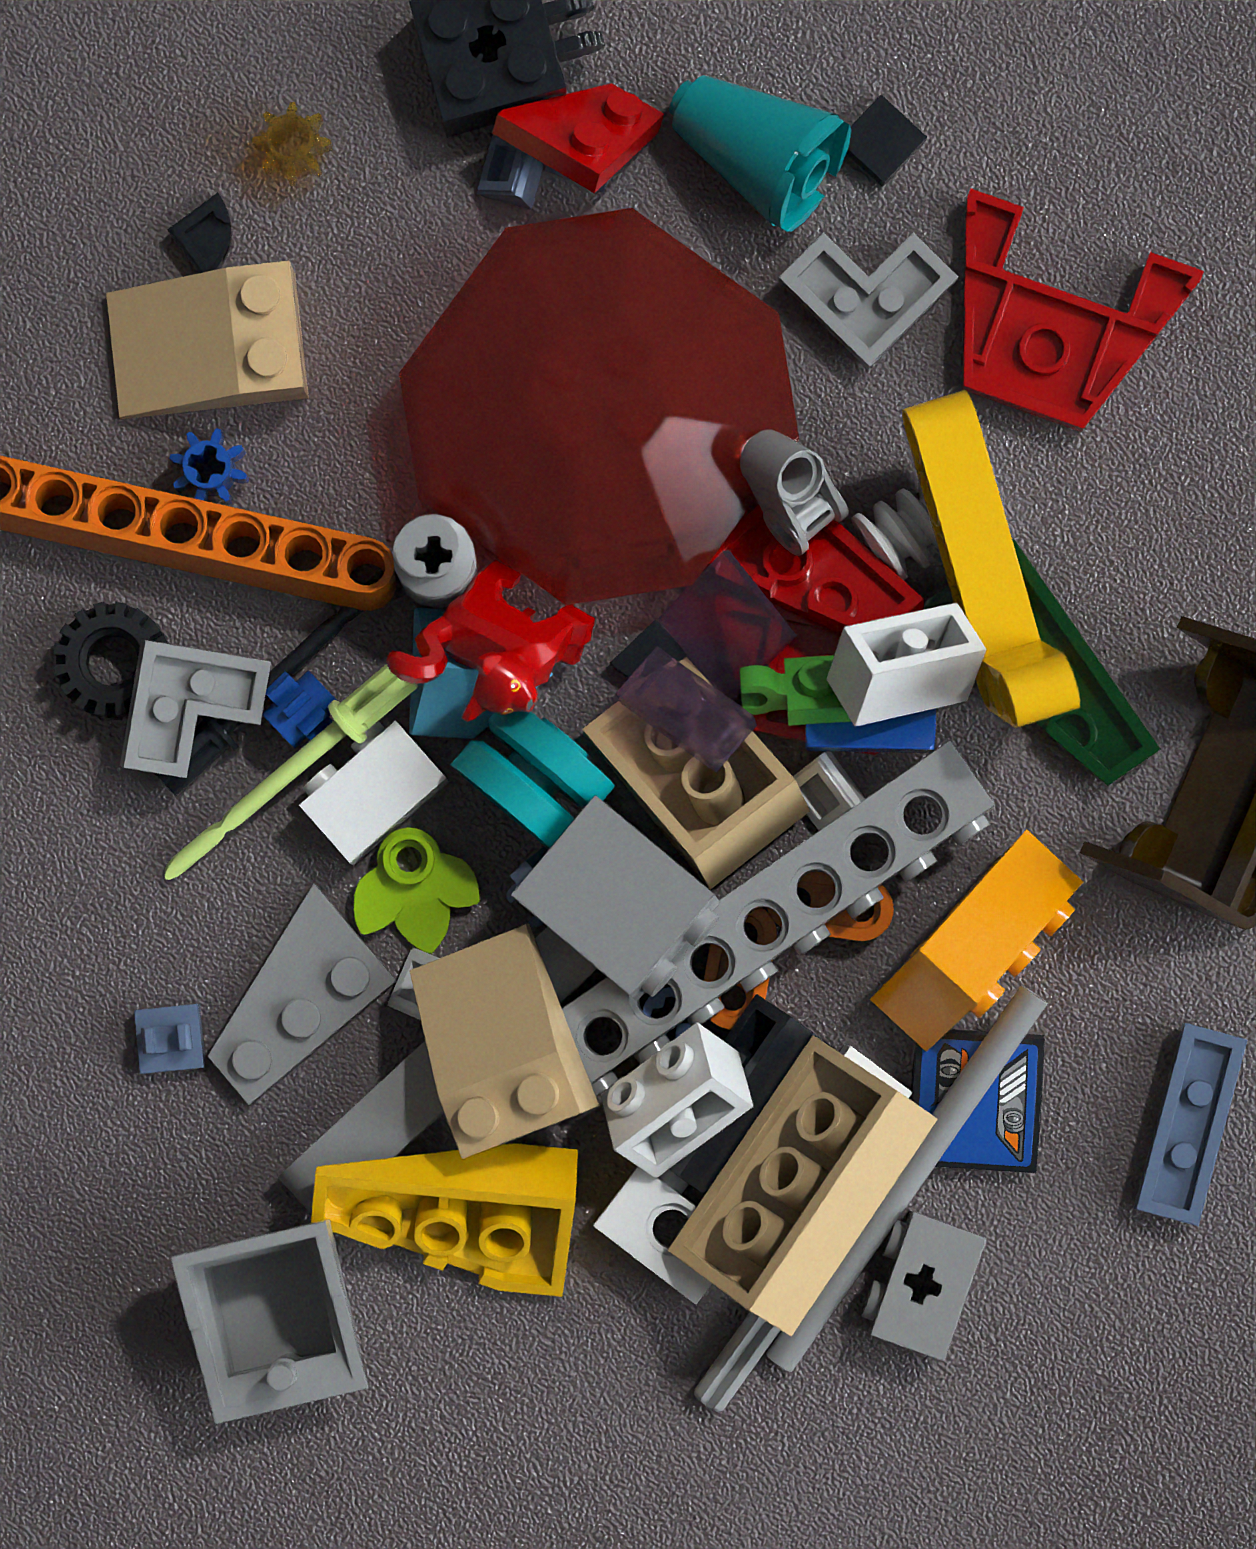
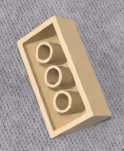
[667,1035,938,1337]

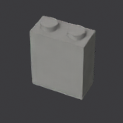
[511,795,720,1001]

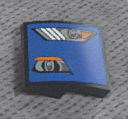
[911,1029,1045,1173]

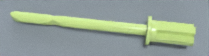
[165,664,418,880]

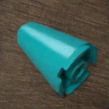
[669,75,851,232]

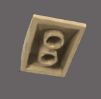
[106,261,309,419]
[582,657,810,890]
[409,924,599,1159]

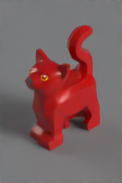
[386,560,595,722]

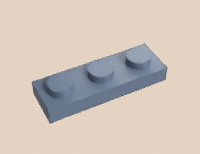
[1133,1023,1248,1226]

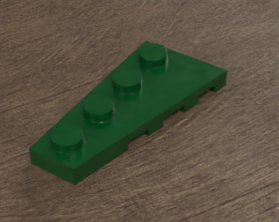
[924,540,1161,786]

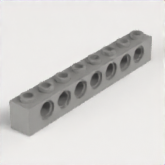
[562,741,995,1097]

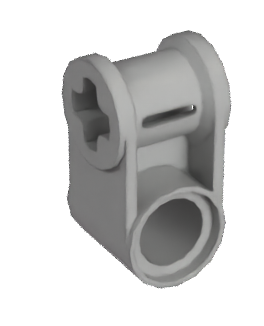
[740,430,849,556]

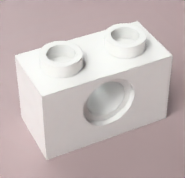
[593,1166,712,1305]

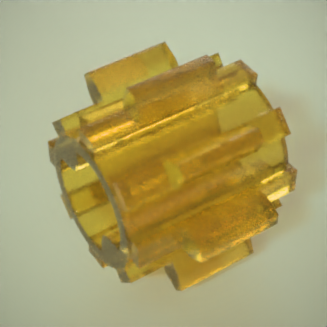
[252,102,333,186]

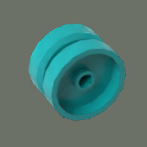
[450,711,615,849]

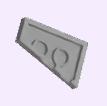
[208,884,397,1105]

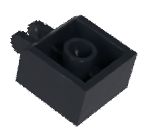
[409,0,606,138]

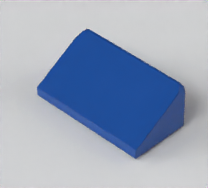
[805,708,936,753]

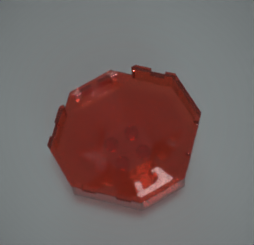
[399,208,799,606]

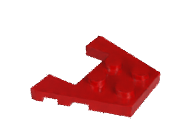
[962,188,1204,432]

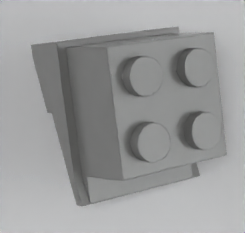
[171,1219,369,1424]

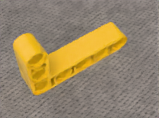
[902,390,1080,728]

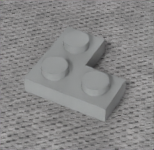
[778,232,958,369]
[120,639,271,778]

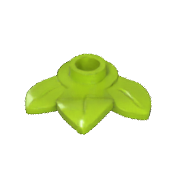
[354,827,480,954]

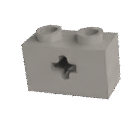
[861,1210,987,1361]

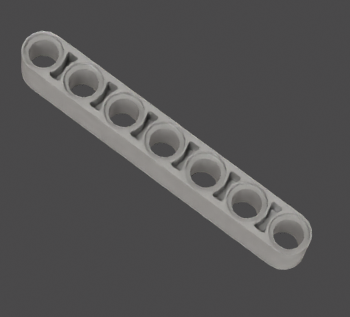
[278,927,598,1215]

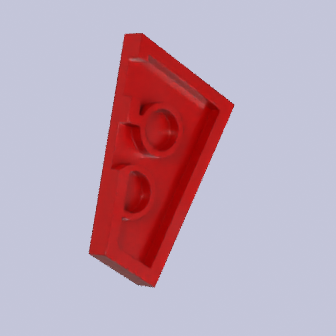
[697,505,924,634]

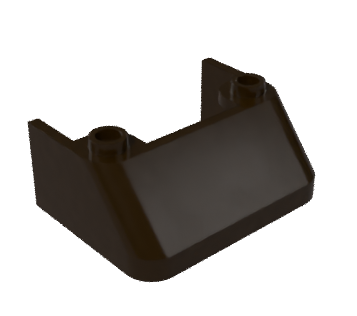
[1080,616,1256,930]

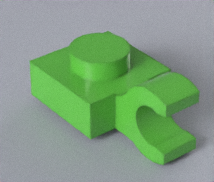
[740,655,852,725]

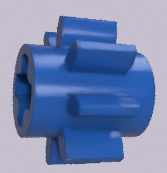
[169,428,249,506]
[262,670,336,749]

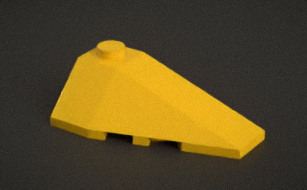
[311,1143,578,1297]

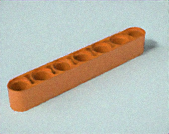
[0,455,396,611]

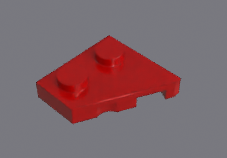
[492,83,664,193]

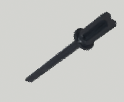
[154,570,398,796]

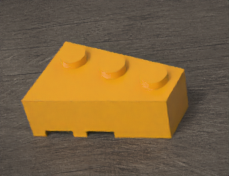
[869,830,1084,1052]

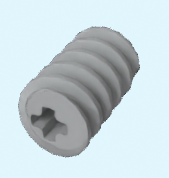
[392,514,478,609]

